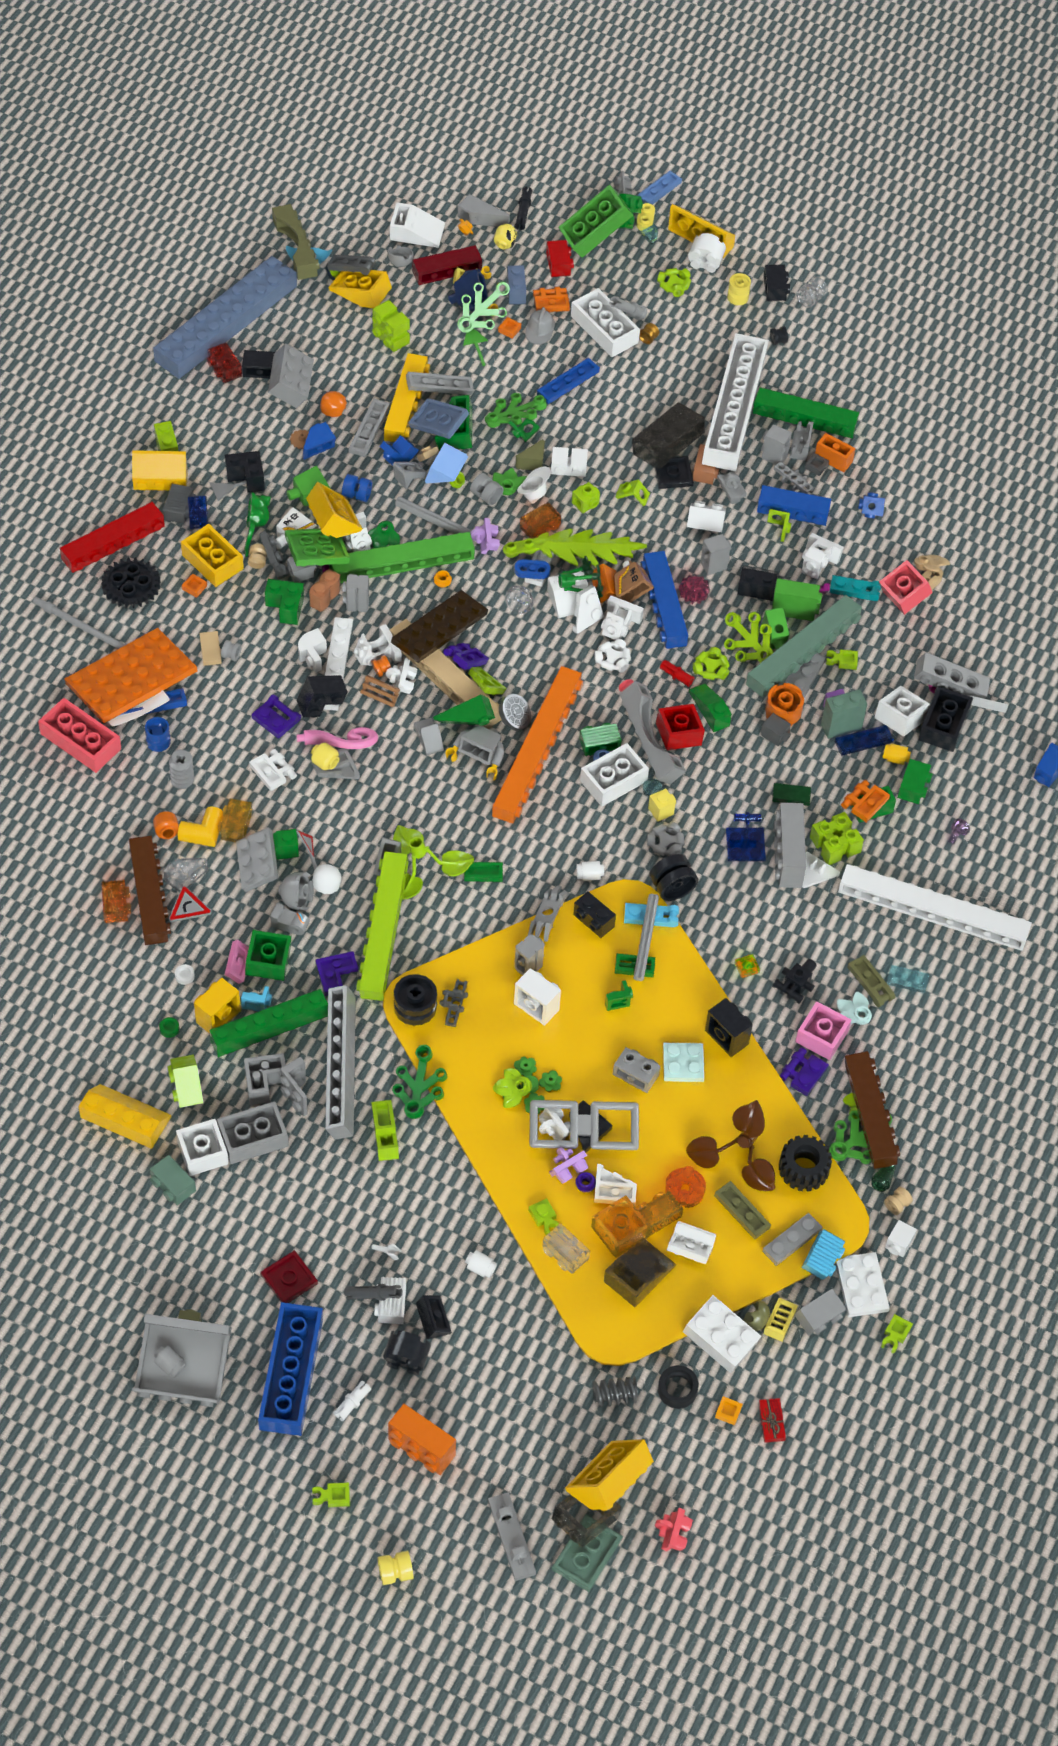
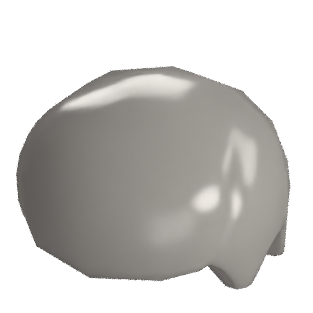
[387,245,414,267]

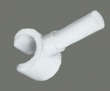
[372,1244,402,1260]

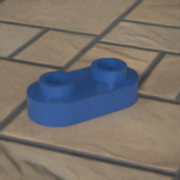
[514,559,550,579]

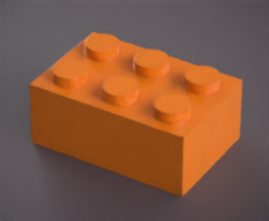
[388,1404,456,1475]

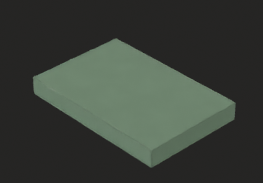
[552,1514,623,1592]

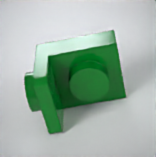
[605,980,633,1011]

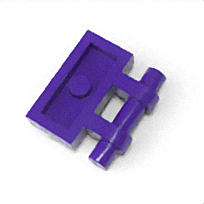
[443,643,489,670]
[780,1047,829,1096]

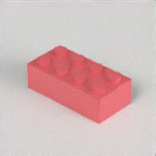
[38,698,121,773]

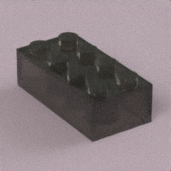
[632,402,705,469]

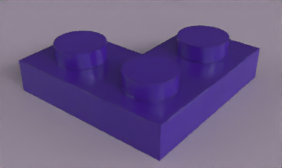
[315,951,358,996]

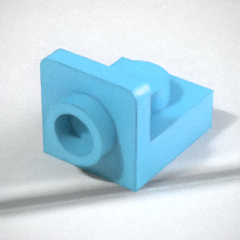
[241,986,272,1012]

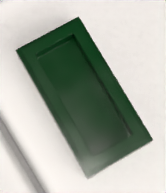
[772,783,811,806]

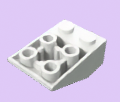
[390,203,445,248]

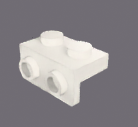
[667,1221,716,1264]

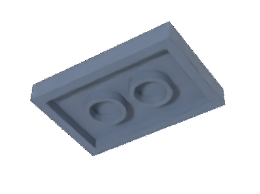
[408,398,469,439]

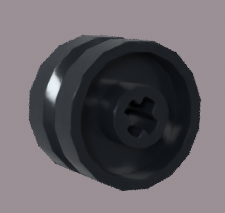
[649,854,699,901]
[394,974,437,1026]

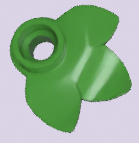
[493,468,527,495]

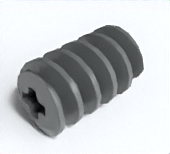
[592,1376,638,1407]

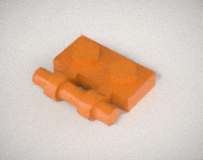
[533,287,570,312]
[841,780,890,823]

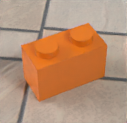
[815,433,856,472]

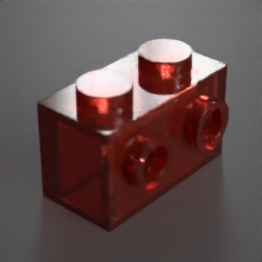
[206,342,242,383]

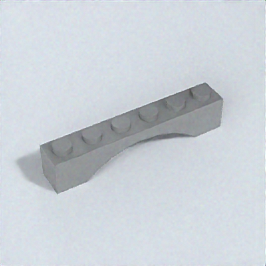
[620,681,686,785]

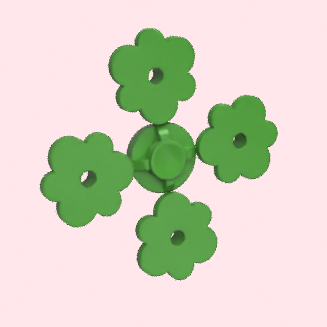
[503,1057,562,1114]

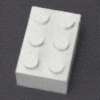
[580,743,649,807]
[683,1295,761,1373]

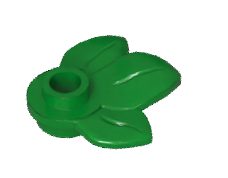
[368,521,400,548]

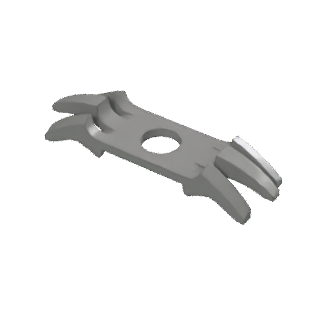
[528,885,569,942]

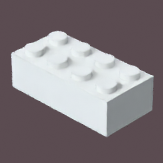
[571,288,640,357]

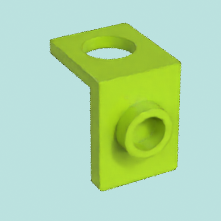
[615,479,650,506]
[767,509,792,542]

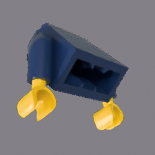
[448,266,498,312]

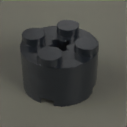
[383,1331,431,1375]

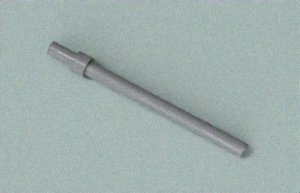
[33,597,125,649]

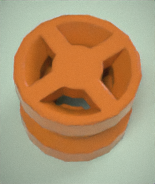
[371,655,392,677]

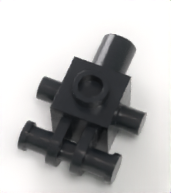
[772,959,817,1004]

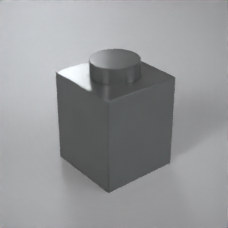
[761,713,791,747]

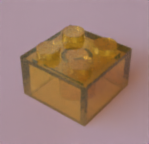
[591,1195,650,1258]

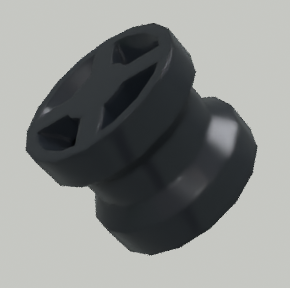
[770,326,788,345]

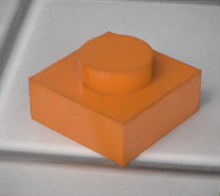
[498,317,522,339]
[182,574,207,598]

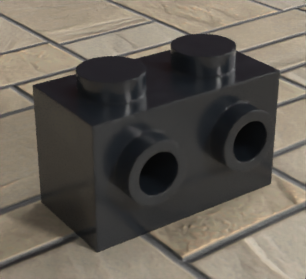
[573,891,616,938]

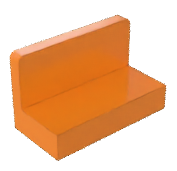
[591,563,617,603]

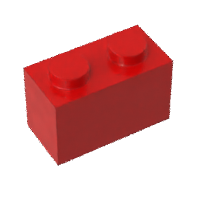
[546,240,574,277]

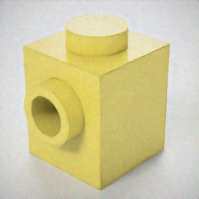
[648,788,676,822]

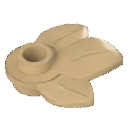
[914,555,950,572]

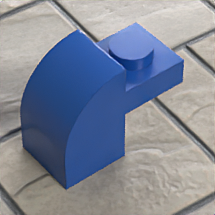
[380,435,419,466]

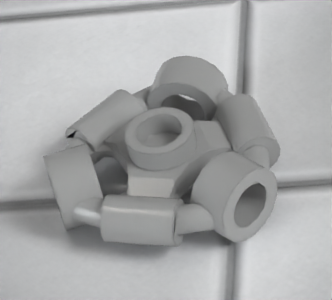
[647,822,685,856]

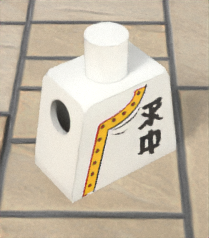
[276,507,318,549]

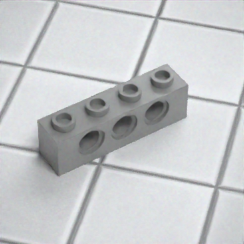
[914,652,990,699]

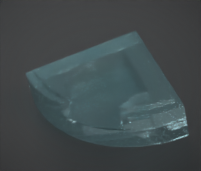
[641,224,658,245]

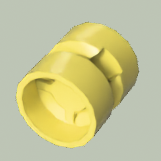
[727,273,751,305]
[377,1550,414,1586]

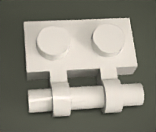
[249,749,297,791]

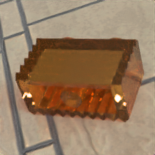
[520,502,561,539]
[101,879,132,923]

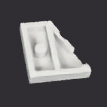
[573,585,604,634]

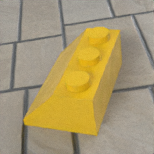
[132,450,188,491]

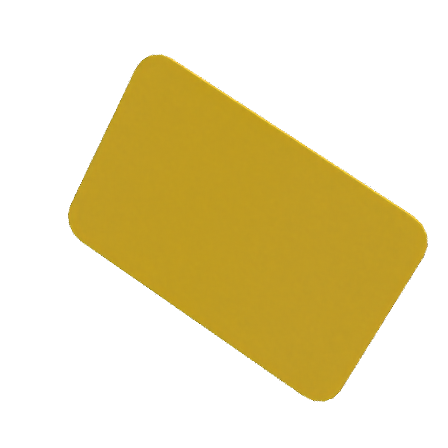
[383,879,869,1366]

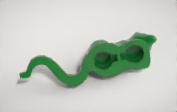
[244,492,271,557]

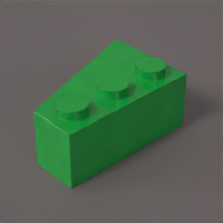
[435,395,472,451]

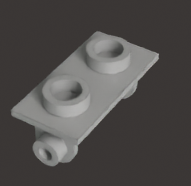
[614,171,632,195]

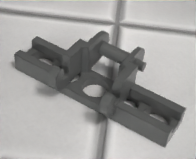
[439,979,468,1027]

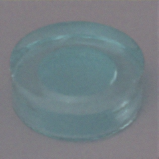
[643,778,662,797]

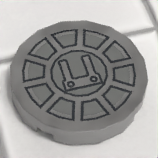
[499,694,531,731]

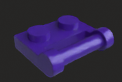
[252,694,302,739]

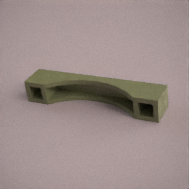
[272,204,320,280]

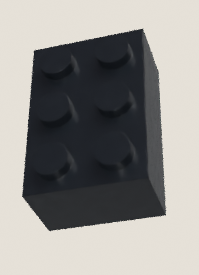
[918,686,973,752]

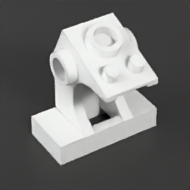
[342,512,372,553]
[802,533,844,579]
[601,596,644,640]
[354,624,402,666]

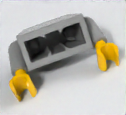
[445,725,504,780]

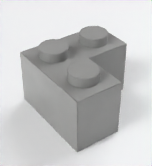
[244,1053,286,1105]

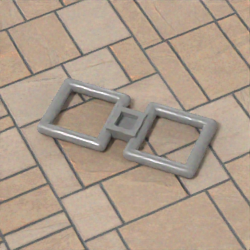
[529,1100,639,1150]

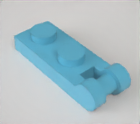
[624,903,679,927]

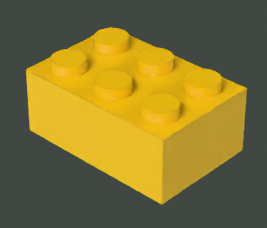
[181,524,244,587]

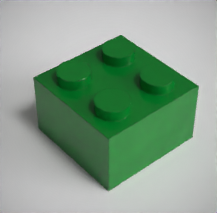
[245,930,291,981]

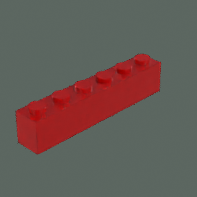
[60,502,165,573]

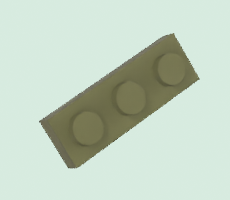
[714,1181,771,1239]

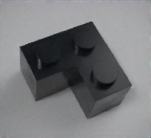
[225,451,265,493]
[296,675,348,718]

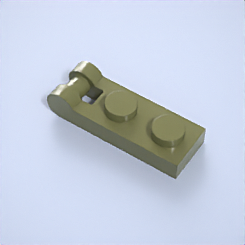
[847,955,895,1007]

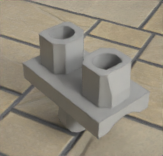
[717,471,747,504]

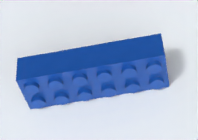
[258,1302,323,1436]

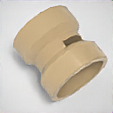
[248,544,267,569]
[884,1187,913,1215]

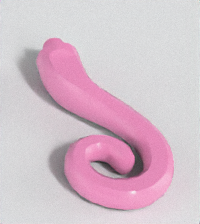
[297,727,378,749]

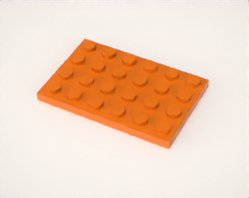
[64,628,198,723]

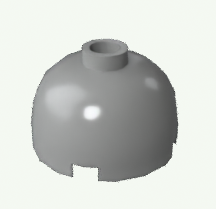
[279,872,314,911]

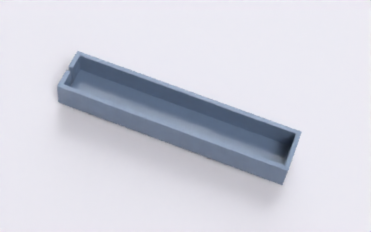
[153,256,297,379]

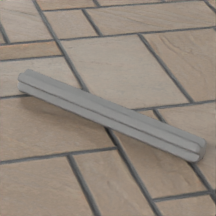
[395,497,472,534]
[633,894,659,981]

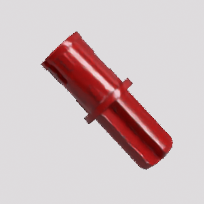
[660,660,695,687]

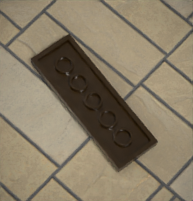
[391,590,489,663]

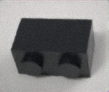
[763,264,790,301]
[242,350,275,379]

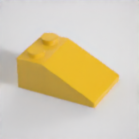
[328,270,392,308]

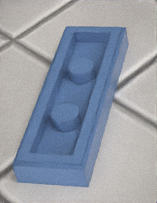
[637,171,682,205]

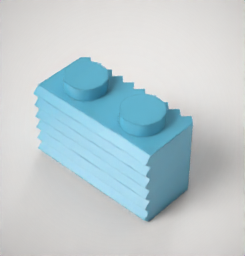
[801,1229,845,1280]

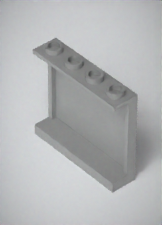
[132,1314,232,1407]

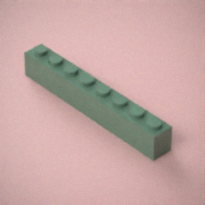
[746,595,862,697]

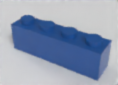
[757,485,831,526]

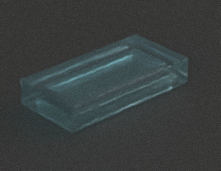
[887,965,929,993]

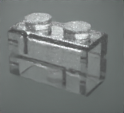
[543,1224,590,1273]

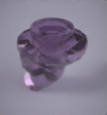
[948,818,970,844]

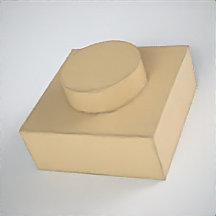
[417,445,439,462]

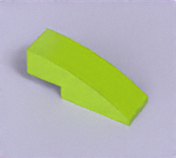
[371,1100,399,1161]

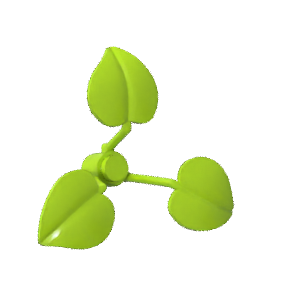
[393,825,474,900]

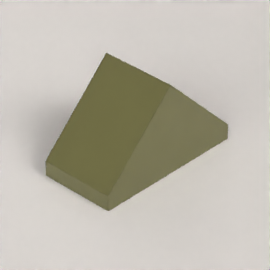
[515,439,545,471]

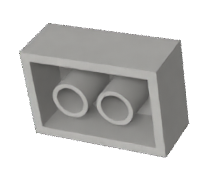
[268,343,314,408]
[217,1101,289,1165]

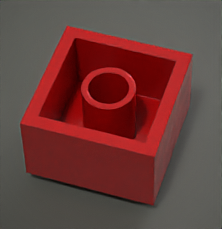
[656,703,705,751]

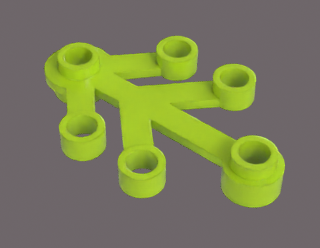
[724,612,774,663]

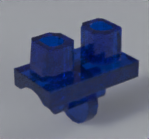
[188,496,208,529]

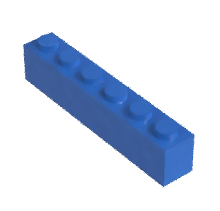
[640,551,688,649]

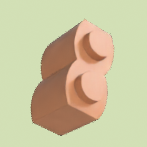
[309,569,340,612]

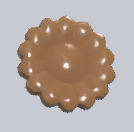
[290,430,309,449]

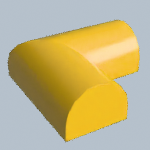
[178,806,224,847]

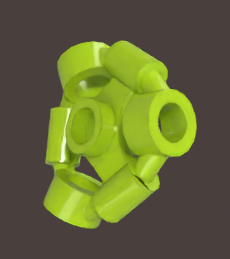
[657,268,691,297]
[692,647,730,680]

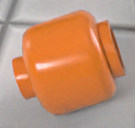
[153,811,179,839]

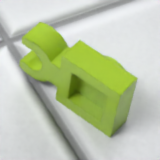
[826,649,858,670]
[528,1198,560,1237]
[881,1314,913,1353]
[312,1482,350,1507]

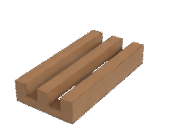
[360,675,400,707]

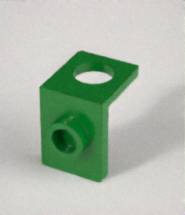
[508,418,540,443]

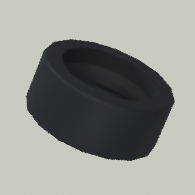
[658,1365,699,1409]

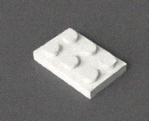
[835,1252,890,1317]

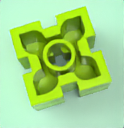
[372,300,410,352]
[810,812,864,865]

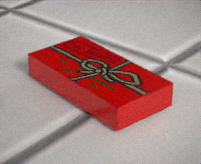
[758,1398,786,1443]

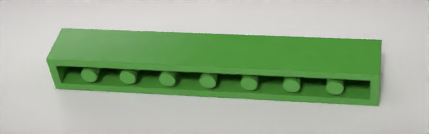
[330,532,475,583]

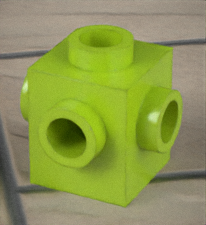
[572,482,600,514]

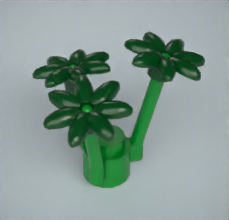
[558,556,603,601]

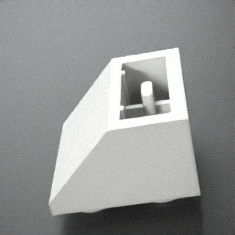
[687,501,726,533]

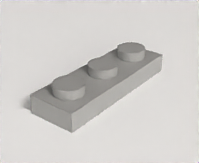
[762,1213,823,1266]

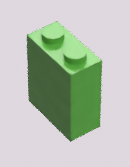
[772,578,822,621]

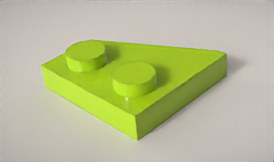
[468,667,507,695]

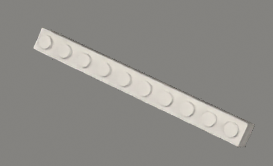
[838,864,1032,951]

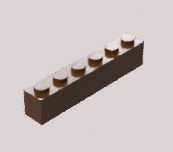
[129,835,171,945]
[845,1051,900,1169]

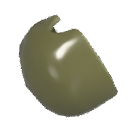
[743,1300,770,1332]

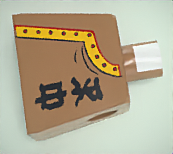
[614,560,654,603]

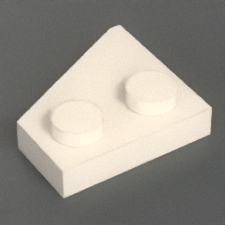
[594,1164,637,1206]

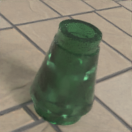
[871,1165,896,1192]

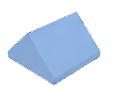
[425,443,468,483]

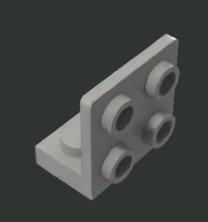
[280,1056,307,1116]

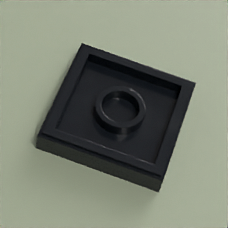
[653,456,694,489]

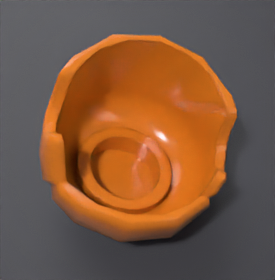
[320,391,347,417]

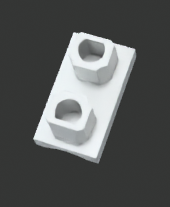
[386,658,417,694]
[538,1108,570,1140]

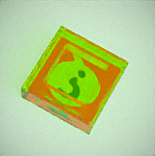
[734,954,760,978]

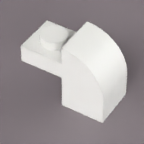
[298,628,327,673]

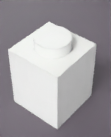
[885,1220,917,1257]

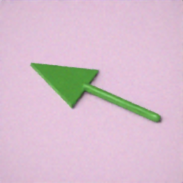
[463,328,488,366]

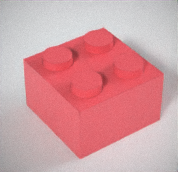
[879,560,933,615]

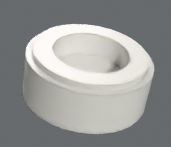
[175,964,195,985]

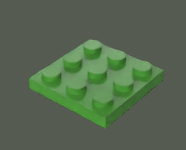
[285,529,350,567]

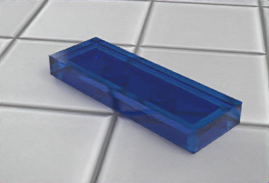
[834,725,893,756]

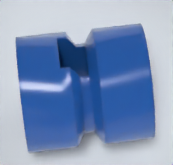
[342,474,372,502]
[145,717,171,752]

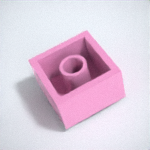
[796,1002,851,1060]

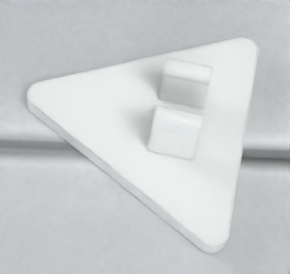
[802,852,840,888]

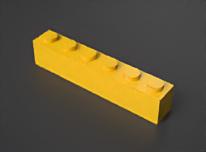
[384,353,430,442]

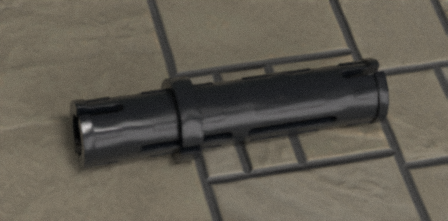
[515,186,533,230]

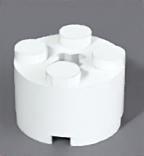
[688,233,726,273]

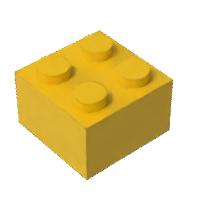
[194,978,241,1034]

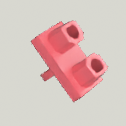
[655,1508,693,1551]

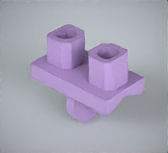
[470,518,500,554]
[549,1147,589,1184]

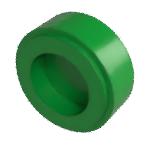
[159,1017,180,1038]

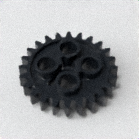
[101,557,161,609]

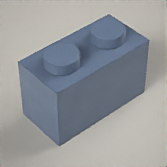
[507,265,526,305]

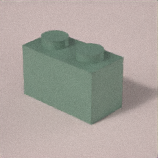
[150,1155,196,1206]

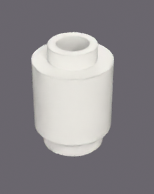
[577,861,604,881]
[465,1250,497,1278]

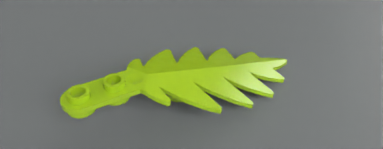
[503,529,647,567]

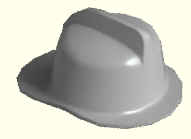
[525,307,555,345]

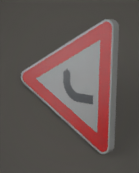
[169,886,212,922]

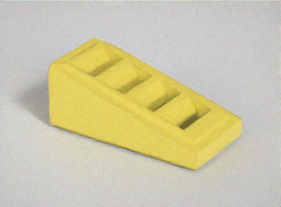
[763,1298,798,1342]

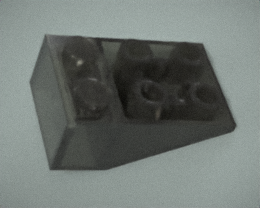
[604,1239,676,1307]

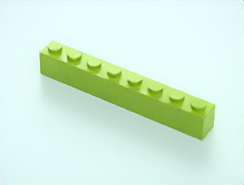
[357,852,409,1001]

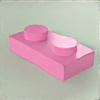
[224,940,249,984]

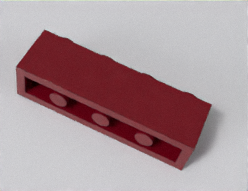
[412,245,482,285]

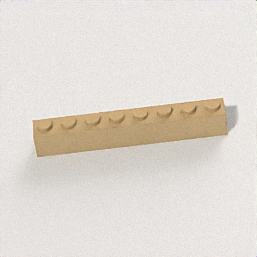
[390,619,501,729]

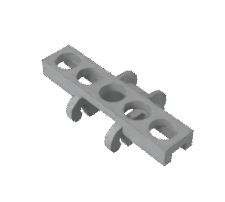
[774,462,814,494]

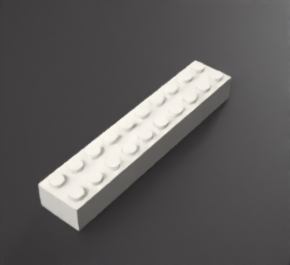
[702,333,769,471]

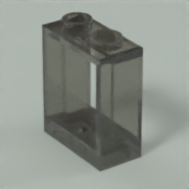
[551,1494,622,1548]

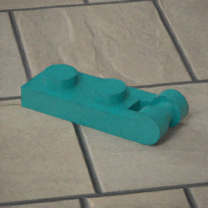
[829,575,881,601]

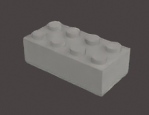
[774,803,806,888]

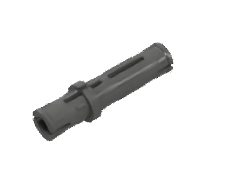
[344,1284,403,1301]

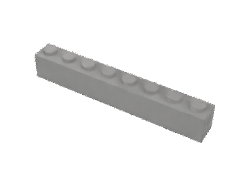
[325,985,356,1140]

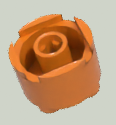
[765,683,804,726]

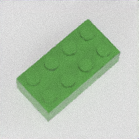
[558,185,634,258]

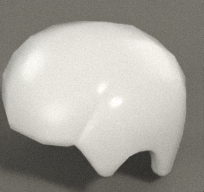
[312,864,342,894]

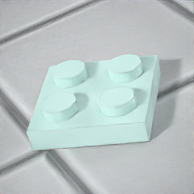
[663,1043,704,1082]

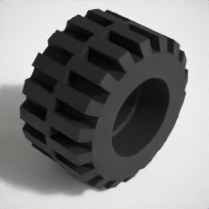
[779,1135,832,1191]

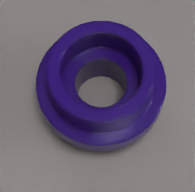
[575,1172,596,1192]

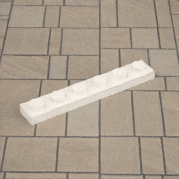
[324,617,353,711]

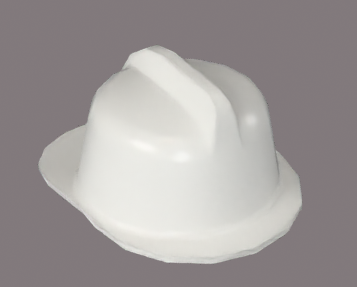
[517,466,551,504]

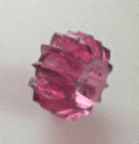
[679,574,710,605]

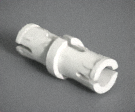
[333,1381,371,1421]

